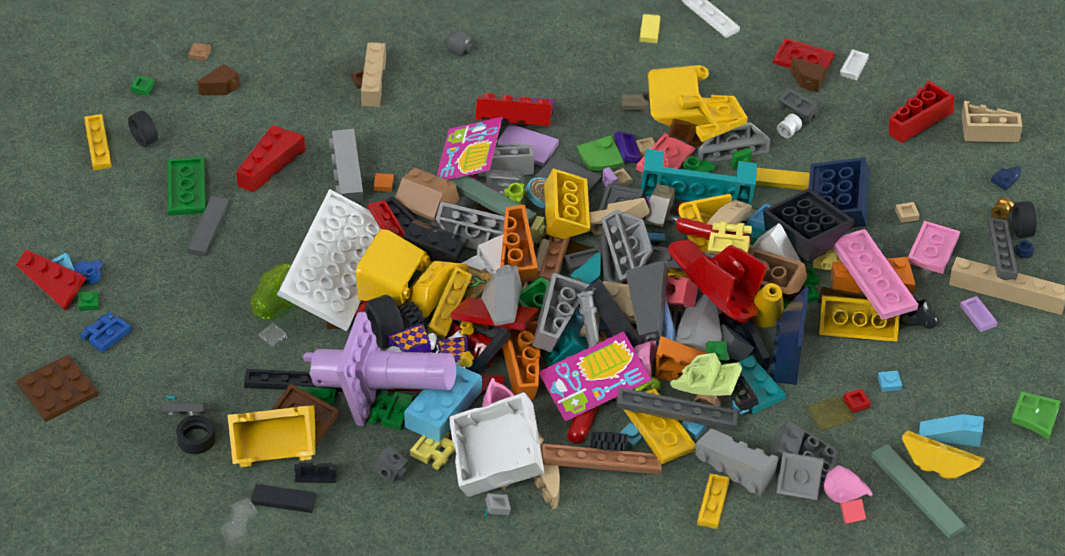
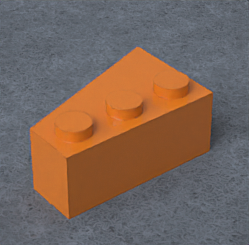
[655,336,707,381]

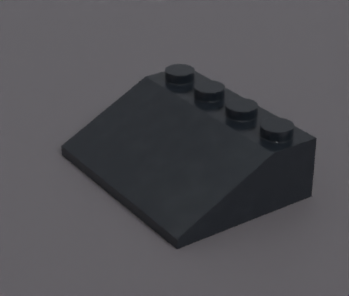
[763,188,854,262]

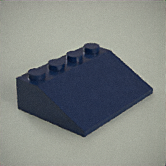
[809,157,870,228]
[770,288,809,385]

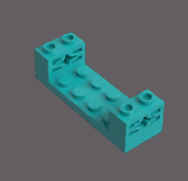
[640,149,757,205]

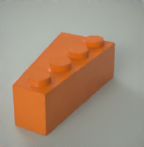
[500,205,538,283]
[502,321,540,400]

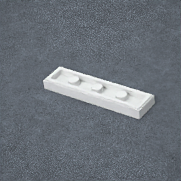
[682,0,740,38]

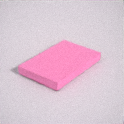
[908,221,961,274]

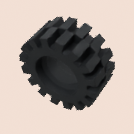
[398,301,427,332]
[590,431,628,451]

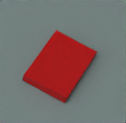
[773,38,835,71]

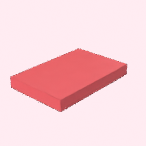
[636,133,696,172]

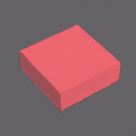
[840,499,866,524]

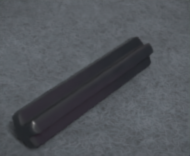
[468,328,511,374]

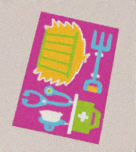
[437,117,502,180]
[539,331,651,421]

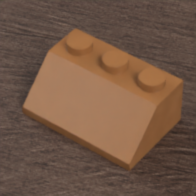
[395,168,460,221]
[749,248,807,294]

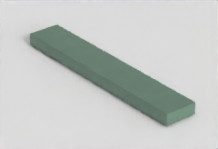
[449,176,537,224]
[871,444,966,539]

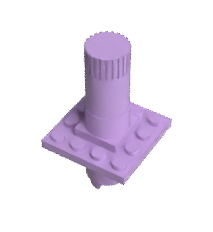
[303,312,456,426]

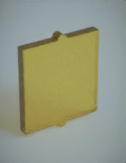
[807,395,854,431]

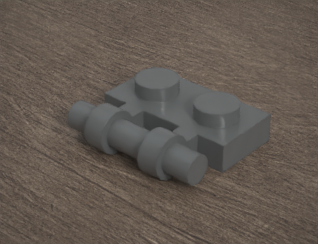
[162,402,207,415]

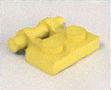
[708,221,752,254]
[410,432,456,470]

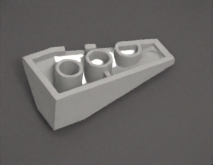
[482,265,522,325]
[676,288,723,353]

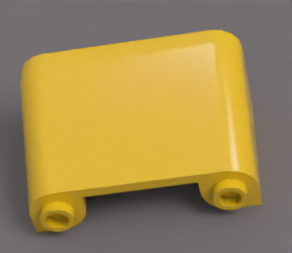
[356,229,430,306]
[228,405,315,467]

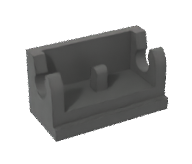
[778,88,819,124]

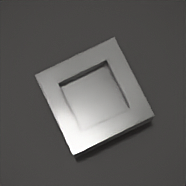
[485,494,511,515]

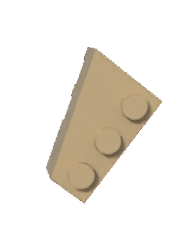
[961,101,1022,142]

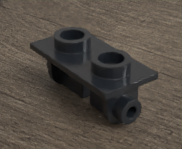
[294,462,337,483]

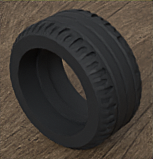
[365,295,404,349]

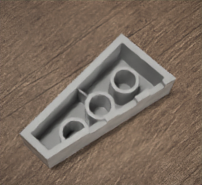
[329,129,363,202]
[532,273,589,352]
[695,428,778,496]

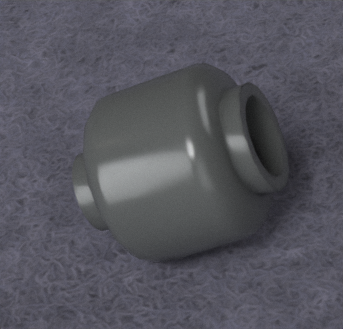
[446,30,473,56]

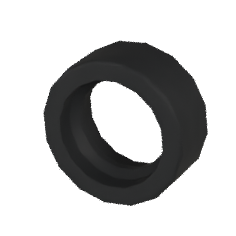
[128,110,158,147]
[1012,201,1037,238]
[176,415,216,454]

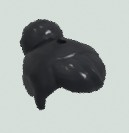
[899,296,939,329]

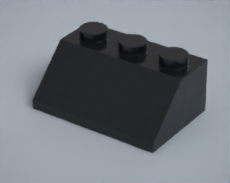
[403,219,469,263]

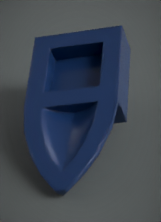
[991,166,1021,191]

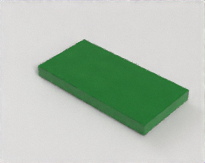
[168,157,206,216]

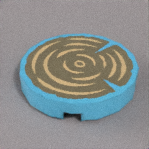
[526,177,547,209]

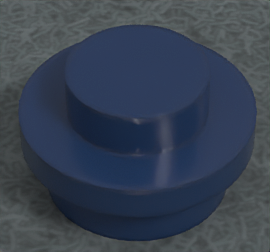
[1015,240,1034,258]

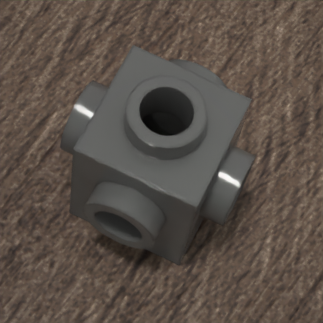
[372,446,408,484]

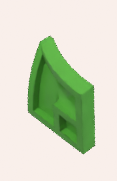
[577,136,624,171]
[1011,392,1061,439]

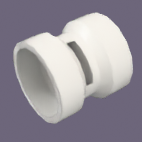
[777,114,802,139]

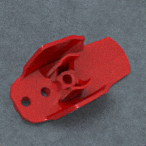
[668,240,767,323]

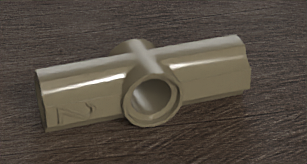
[621,90,651,114]

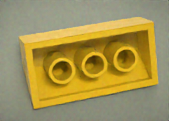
[544,169,590,239]
[819,295,900,342]

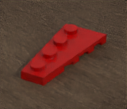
[16,249,86,311]

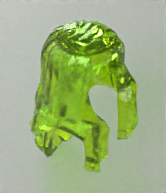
[250,263,293,320]

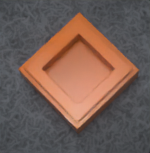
[373,173,394,192]

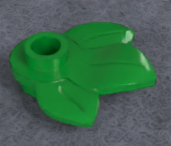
[683,156,716,173]

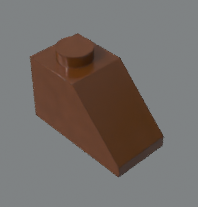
[790,57,826,93]
[197,64,240,96]

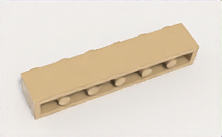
[949,257,1065,315]

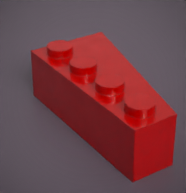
[889,80,954,143]
[236,125,306,192]

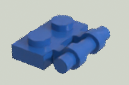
[80,312,132,353]

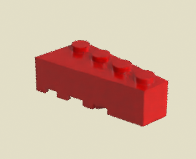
[475,93,553,126]

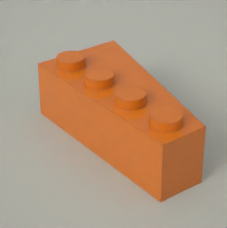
[830,257,915,296]

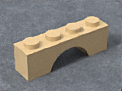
[361,43,386,107]

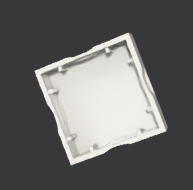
[449,393,544,497]

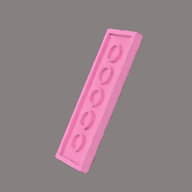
[832,229,918,320]

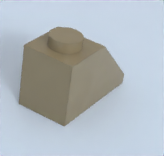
[645,184,675,228]

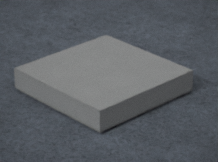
[776,452,824,500]

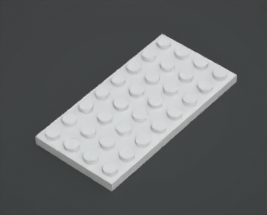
[277,189,380,331]

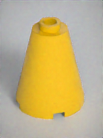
[752,283,784,329]

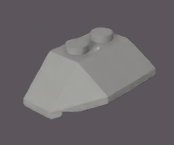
[698,122,770,162]
[436,202,505,250]
[601,210,653,282]

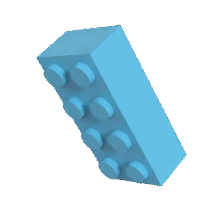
[405,364,482,442]

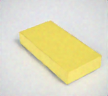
[640,14,660,43]

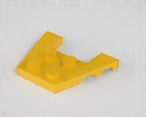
[677,93,748,142]

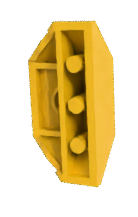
[406,261,468,318]
[902,431,985,479]

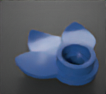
[73,260,102,284]

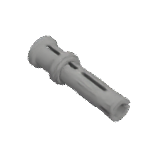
[576,291,600,348]

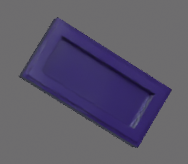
[615,131,641,164]

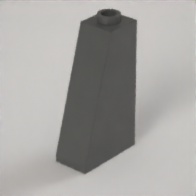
[626,261,668,342]

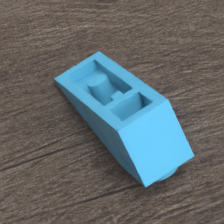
[919,414,984,447]

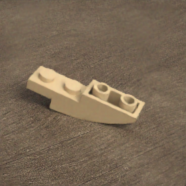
[589,198,649,236]
[707,200,756,225]
[534,464,560,509]

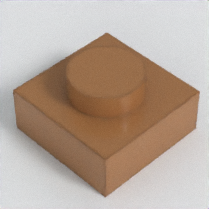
[189,43,211,61]

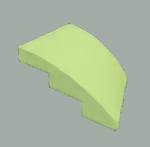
[670,353,742,396]

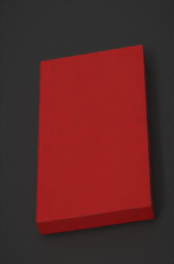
[451,298,539,330]

